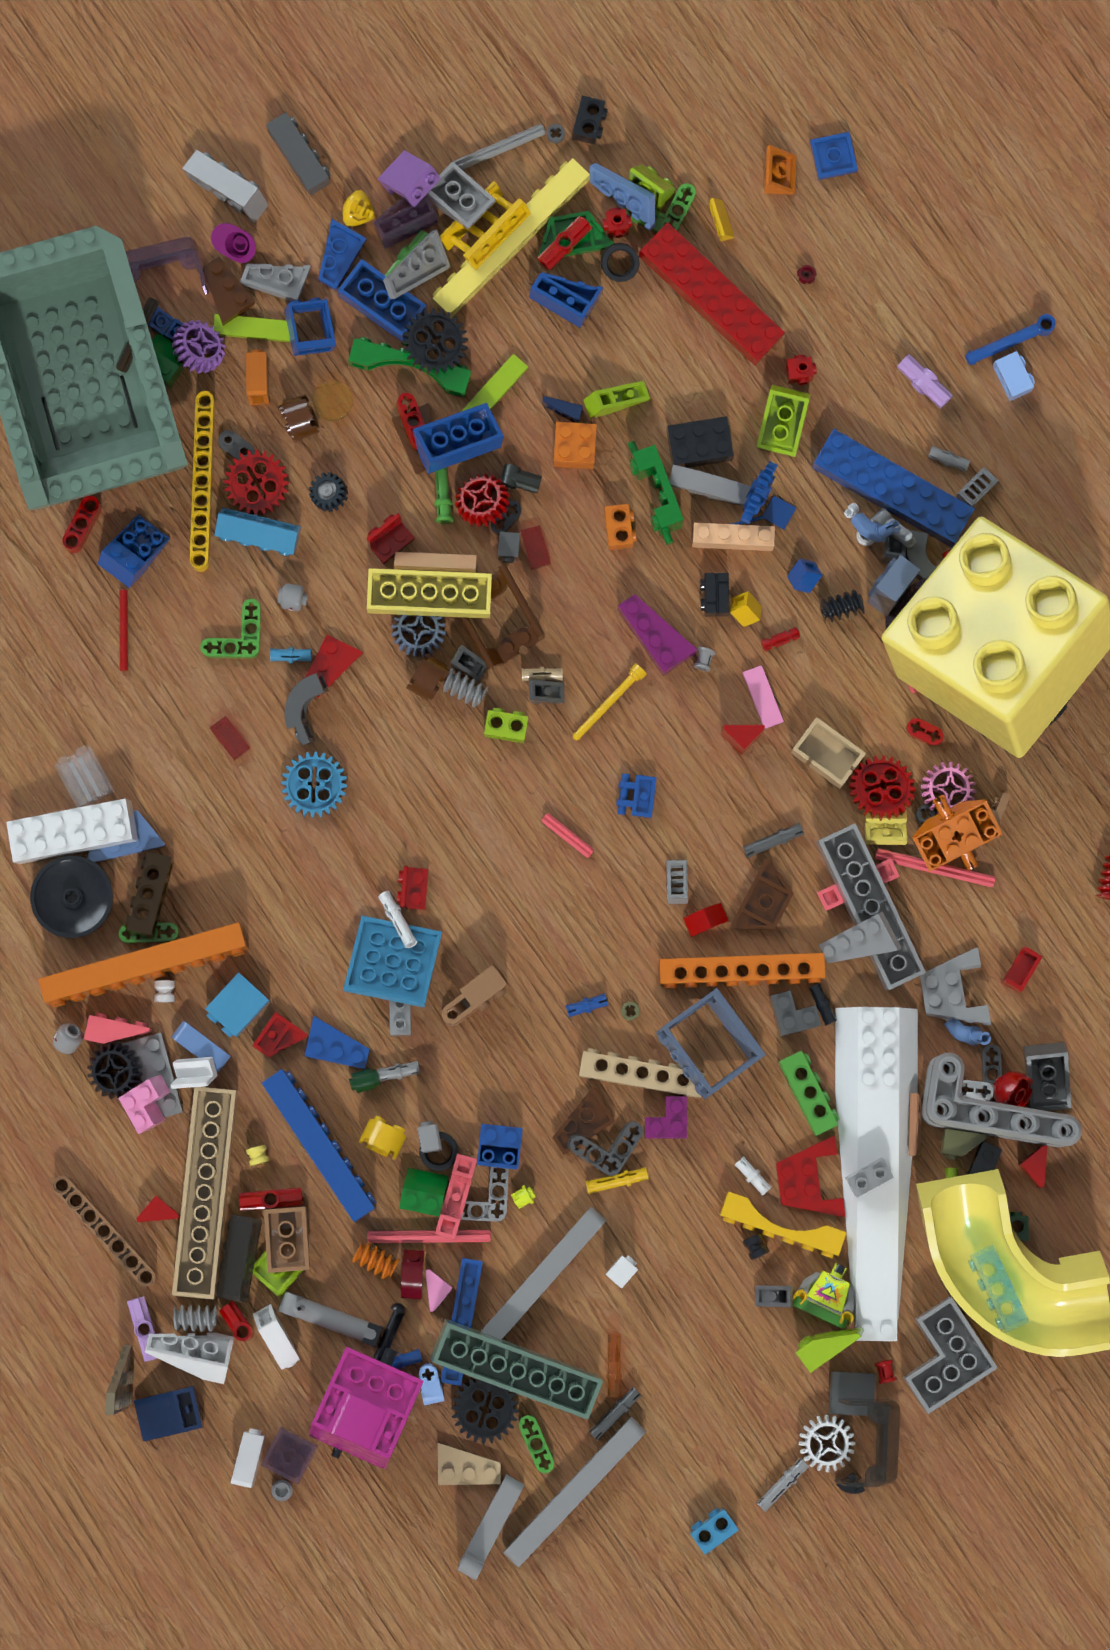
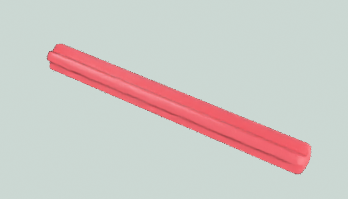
[875,848,995,887]
[367,1230,491,1243]

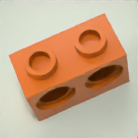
[604,504,637,550]

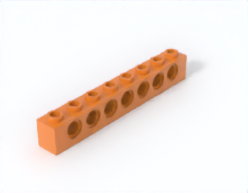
[659,953,825,989]

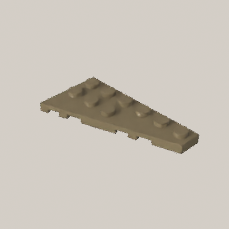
[105,1345,134,1415]

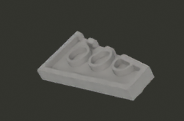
[122,1033,183,1118]

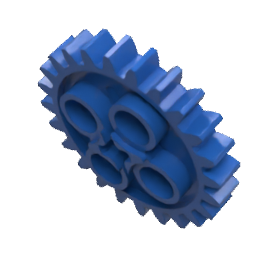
[740,461,778,524]

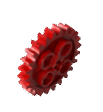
[223,449,289,516]
[849,755,916,821]

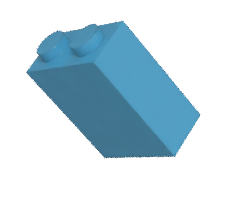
[205,972,270,1038]

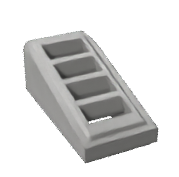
[956,467,999,507]
[667,860,688,904]

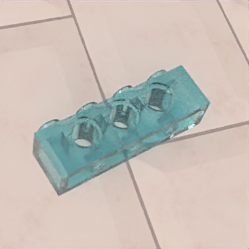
[968,1245,1029,1333]

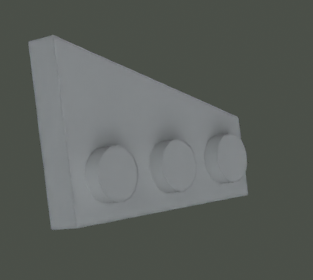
[240,264,311,301]

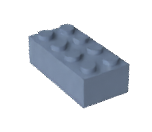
[868,555,920,617]

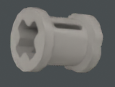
[693,647,716,672]

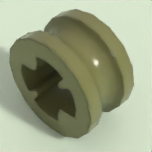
[621,1002,640,1021]

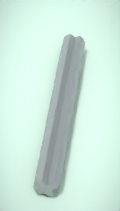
[453,124,545,170]

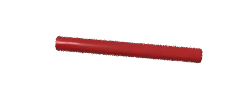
[119,590,128,671]

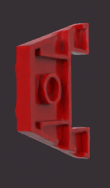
[775,1136,846,1217]

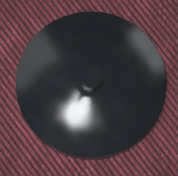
[30,856,114,939]

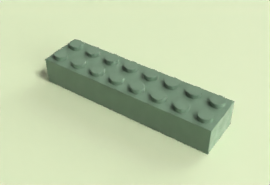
[430,1319,603,1420]

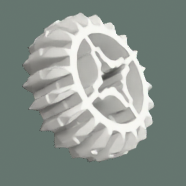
[798,1415,855,1472]

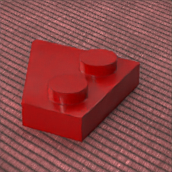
[252,1012,308,1058]

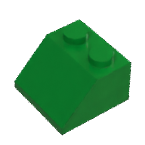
[152,333,185,389]
[399,1168,449,1217]

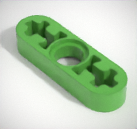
[119,922,179,944]
[793,1296,848,1330]
[519,1415,554,1473]

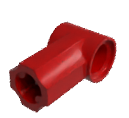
[219,1301,254,1341]

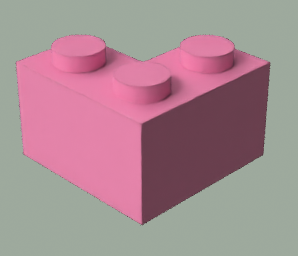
[119,1074,171,1134]

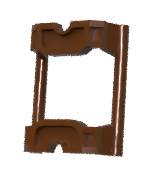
[460,564,545,669]

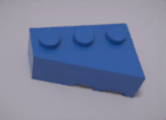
[529,272,603,328]

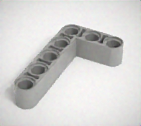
[457,1474,525,1581]

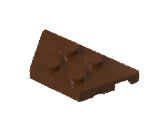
[729,857,794,930]

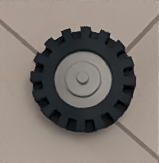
[309,472,348,512]

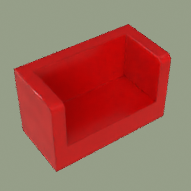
[1001,946,1043,993]

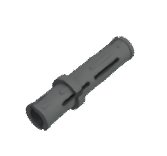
[743,823,804,858]
[589,1386,642,1440]

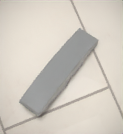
[669,465,751,506]

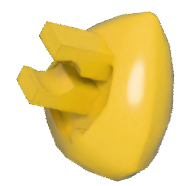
[342,190,375,226]

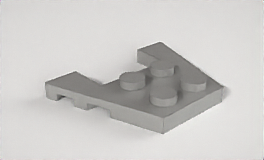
[920,948,991,1025]

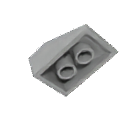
[426,161,496,229]

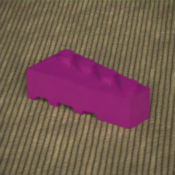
[617,594,697,676]

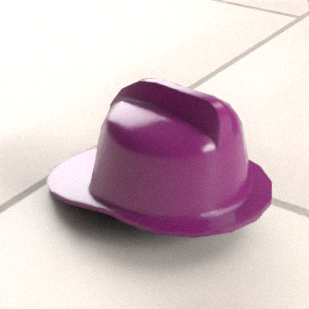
[211,223,256,263]

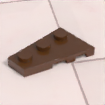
[203,256,255,326]
[392,403,430,474]
[552,1087,615,1155]

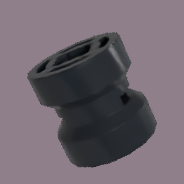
[742,1233,770,1260]

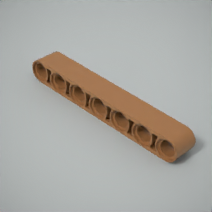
[52,1176,157,1287]

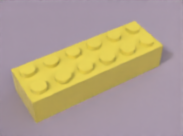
[367,568,492,619]

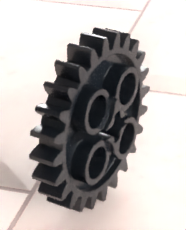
[402,308,468,375]
[451,1379,519,1444]

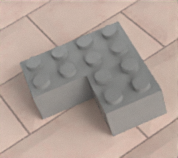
[902,1297,998,1414]

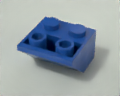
[477,1124,523,1170]

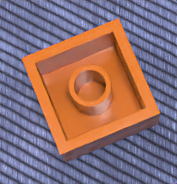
[553,422,597,469]

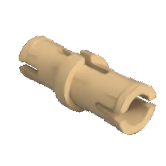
[522,667,563,681]

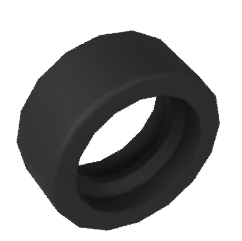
[601,243,640,282]
[419,1132,458,1171]

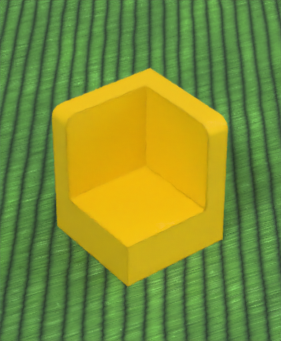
[730,591,762,627]

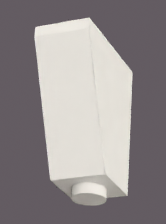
[253,1304,300,1370]
[230,1428,266,1488]

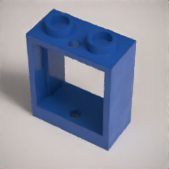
[284,297,336,356]

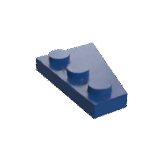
[319,219,367,291]
[305,1016,370,1069]

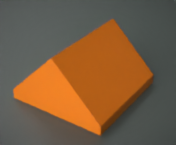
[764,145,796,195]

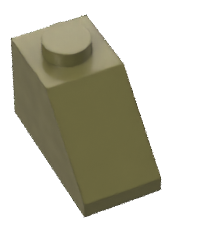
[940,1129,987,1160]

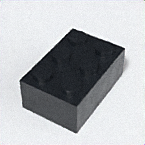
[666,416,734,468]

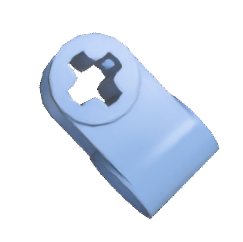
[419,1363,445,1406]

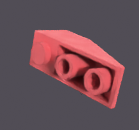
[84,1012,152,1045]

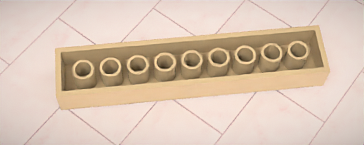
[172,1087,238,1299]

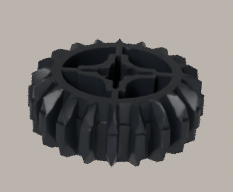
[87,1043,143,1099]

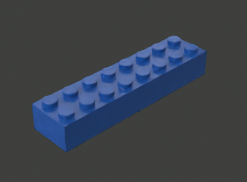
[812,429,975,548]
[261,1069,377,1222]

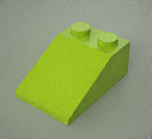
[629,164,675,212]
[756,385,811,457]
[795,1327,864,1373]

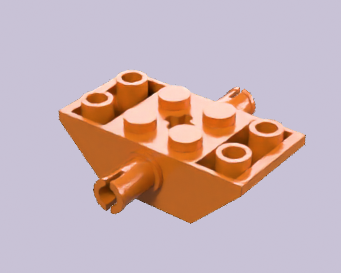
[912,795,1003,872]

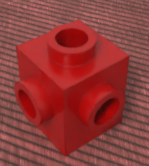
[602,207,632,238]
[786,355,817,385]

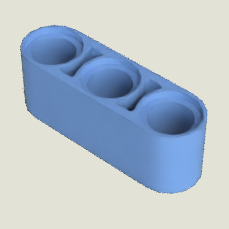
[171,1020,231,1073]

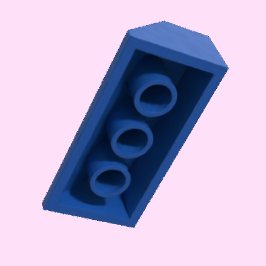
[413,403,504,474]

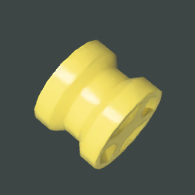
[246,1145,270,1166]

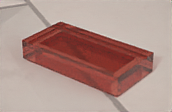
[520,525,551,570]
[210,716,251,761]

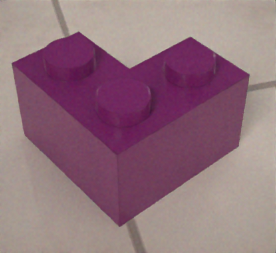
[645,1096,687,1139]

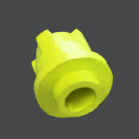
[511,1185,536,1209]

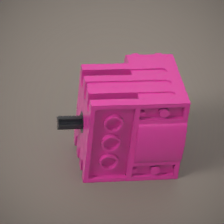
[309,1347,424,1469]

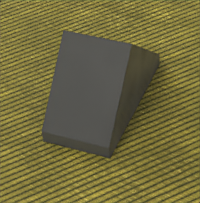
[882,535,906,563]
[451,645,487,682]

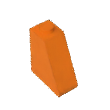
[246,349,270,405]

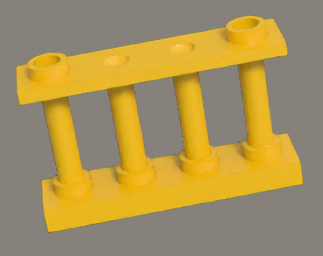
[439,181,531,270]

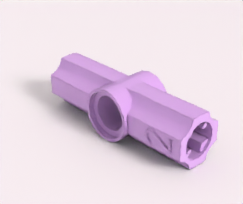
[897,354,953,409]
[127,1296,157,1362]

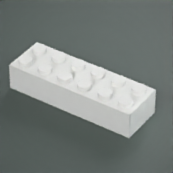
[6,798,138,864]

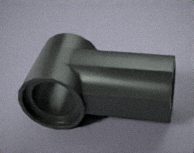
[500,464,542,494]

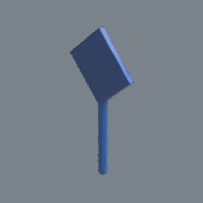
[732,496,796,530]

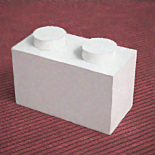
[605,1255,638,1289]

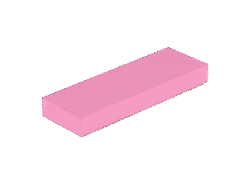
[742,665,784,730]

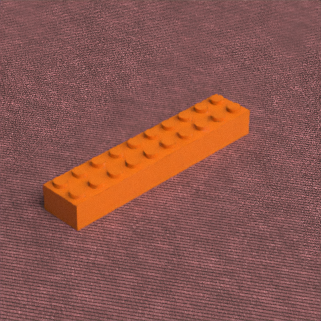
[38,922,249,1008]

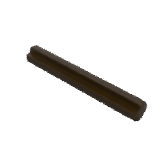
[116,298,159,373]

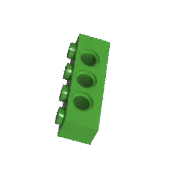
[778,1050,840,1136]

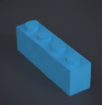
[214,507,301,556]

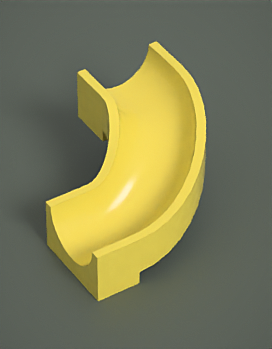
[916,1169,1110,1357]

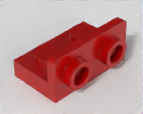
[397,866,429,910]

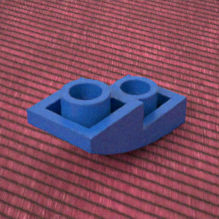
[149,307,188,342]

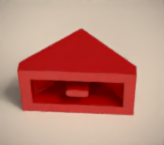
[683,903,729,937]
[1018,1146,1048,1188]
[137,1195,180,1222]

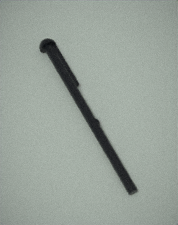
[331,1303,406,1459]

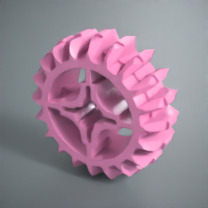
[921,762,976,814]

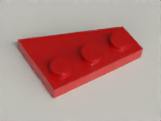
[305,635,364,698]

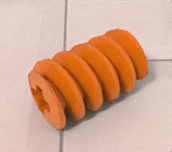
[352,1242,400,1280]

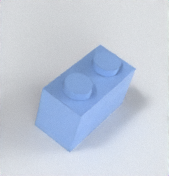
[993,351,1035,401]

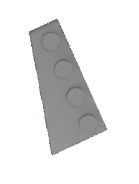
[383,230,451,299]
[818,912,902,963]

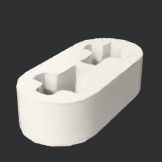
[961,1080,994,1101]

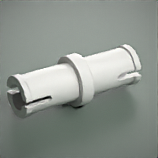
[735,1156,772,1196]

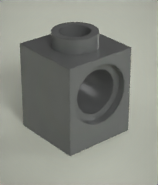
[498,532,520,563]

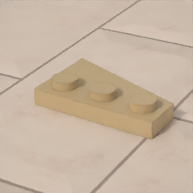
[438,1442,501,1485]

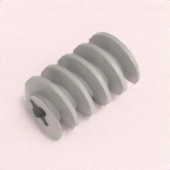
[443,668,489,708]
[173,1305,217,1332]

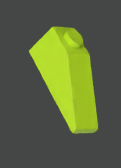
[583,381,650,419]

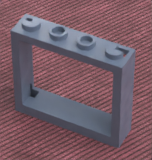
[656,988,766,1100]

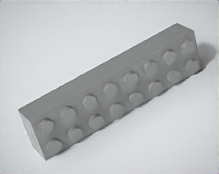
[816,823,926,991]

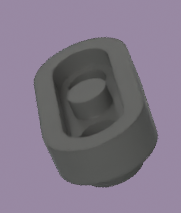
[218,430,255,460]

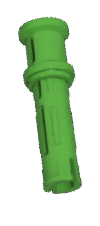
[434,467,454,524]

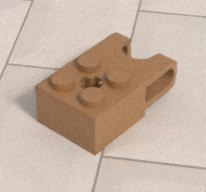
[442,965,508,1027]

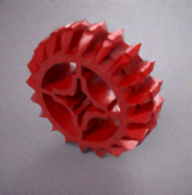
[455,473,510,528]

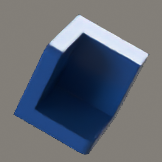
[787,558,822,593]

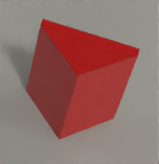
[721,725,765,755]

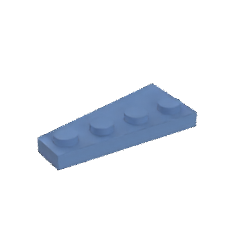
[590,163,655,231]

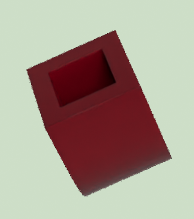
[401,1250,424,1299]

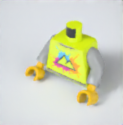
[793,1263,855,1326]

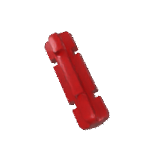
[761,627,800,651]

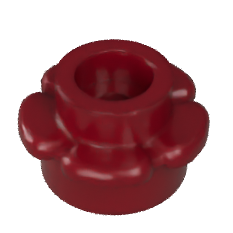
[797,265,817,284]

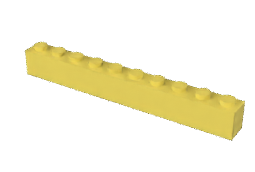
[432,158,590,318]

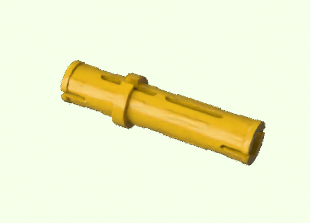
[585,1167,649,1194]

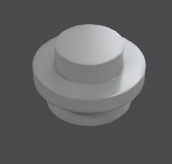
[272,1480,293,1501]

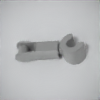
[870,508,916,548]

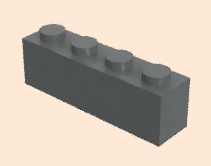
[266,112,331,196]

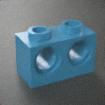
[689,1507,739,1555]

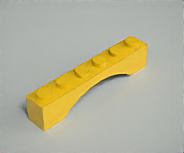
[719,1191,847,1259]

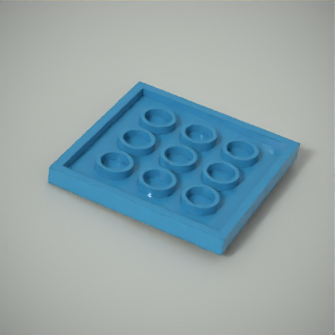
[343,916,442,1008]

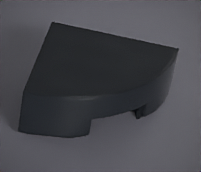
[836,1473,865,1494]

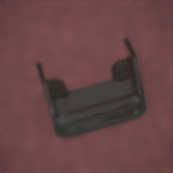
[835,1398,900,1487]

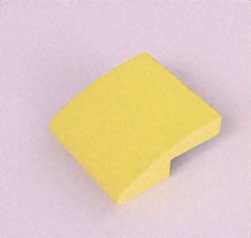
[865,801,907,845]

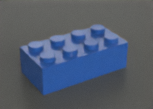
[337,259,427,342]

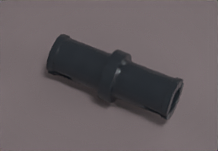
[808,983,837,1026]

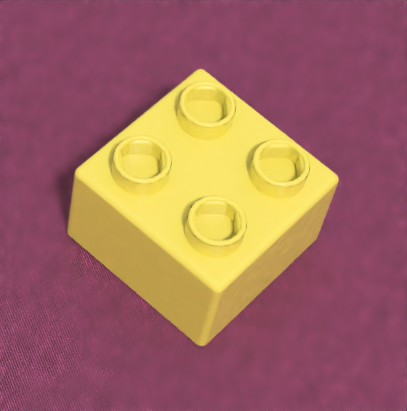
[881,516,1110,758]

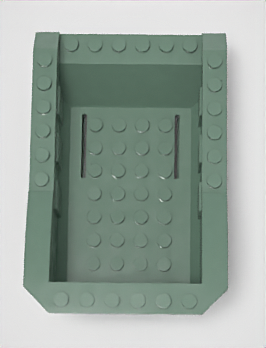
[0,226,188,510]

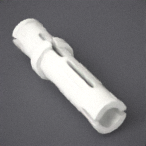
[378,891,417,948]

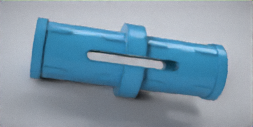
[270,647,312,663]

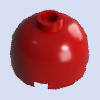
[994,1071,1034,1107]

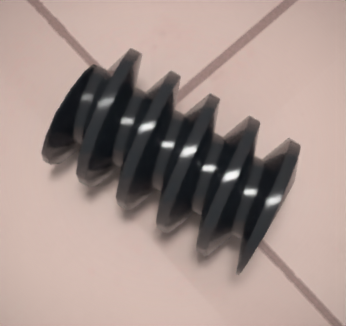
[820,590,865,624]

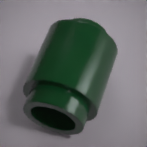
[349,1069,380,1094]

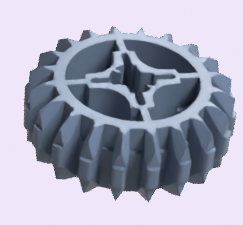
[391,615,446,657]

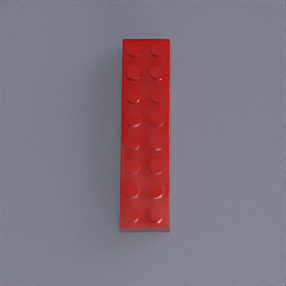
[639,222,785,366]

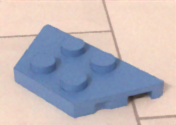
[87,810,166,863]

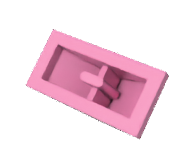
[426,1269,453,1312]

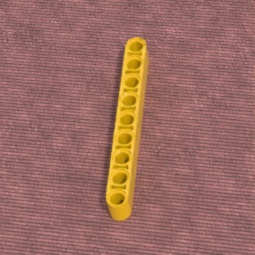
[190,391,215,572]

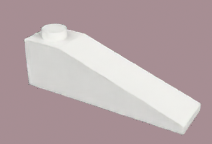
[145,1332,234,1384]

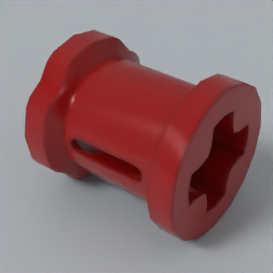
[874,1359,897,1384]

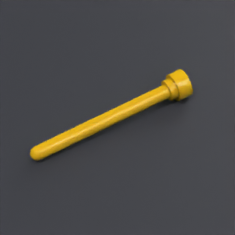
[573,663,647,740]

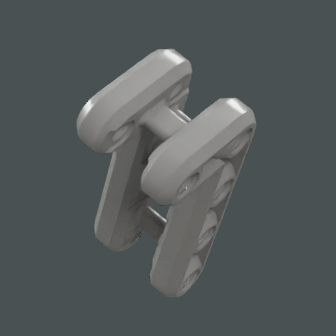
[921,1053,1082,1147]

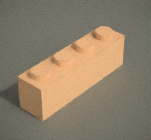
[692,523,775,551]
[394,552,477,573]

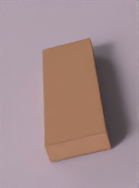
[909,1093,923,1156]

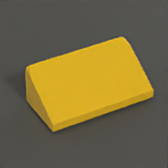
[709,198,734,242]

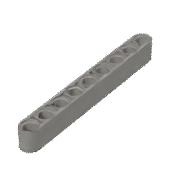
[481,1206,607,1339]
[503,1416,647,1567]

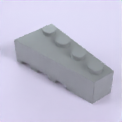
[182,150,268,224]

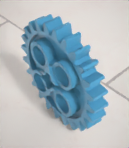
[281,751,348,818]

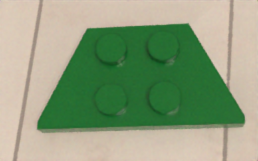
[538,211,614,257]

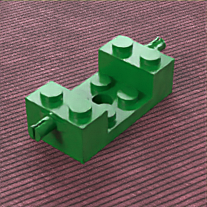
[627,441,684,545]

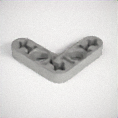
[461,1167,509,1222]

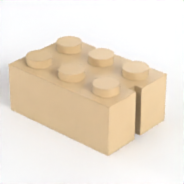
[791,717,866,789]

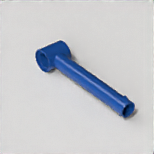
[965,314,1056,365]

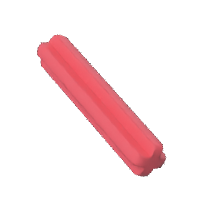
[542,813,594,858]

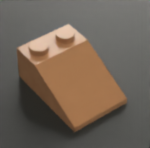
[264,1206,310,1273]

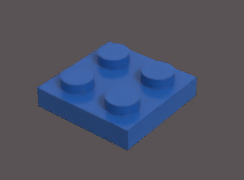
[810,132,858,180]

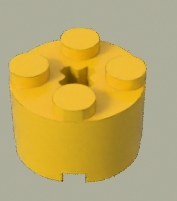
[359,1116,407,1160]

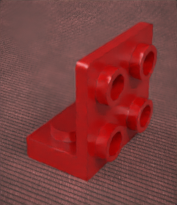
[367,513,415,564]

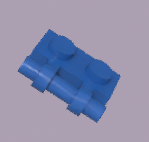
[616,774,657,818]

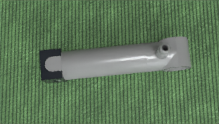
[278,1291,383,1347]

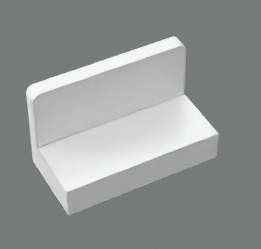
[170,1057,218,1089]

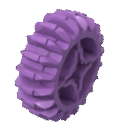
[171,319,226,374]

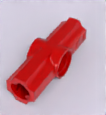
[537,216,592,271]
[239,1187,303,1211]

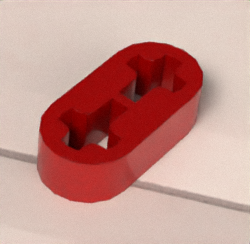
[906,718,944,746]

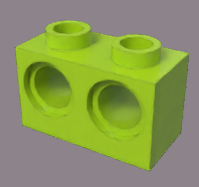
[484,708,528,743]

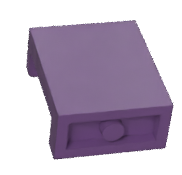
[378,150,441,207]

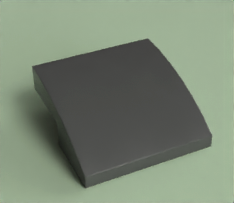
[829,1371,876,1416]

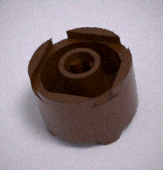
[279,394,320,441]
[406,653,450,700]

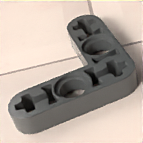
[567,1121,643,1176]

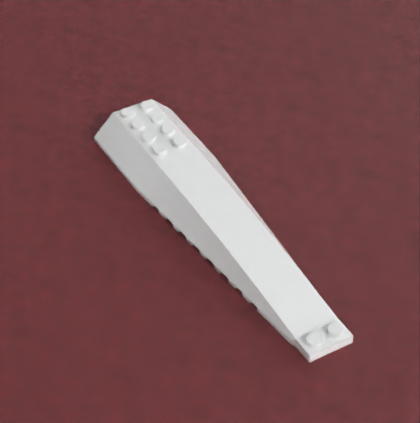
[835,1007,918,1341]

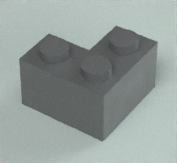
[769,991,821,1037]

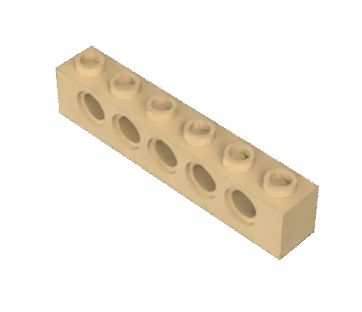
[578,1048,705,1098]

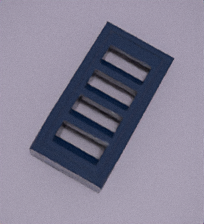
[542,396,583,423]

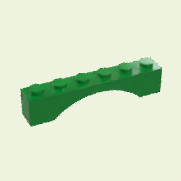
[348,337,472,398]

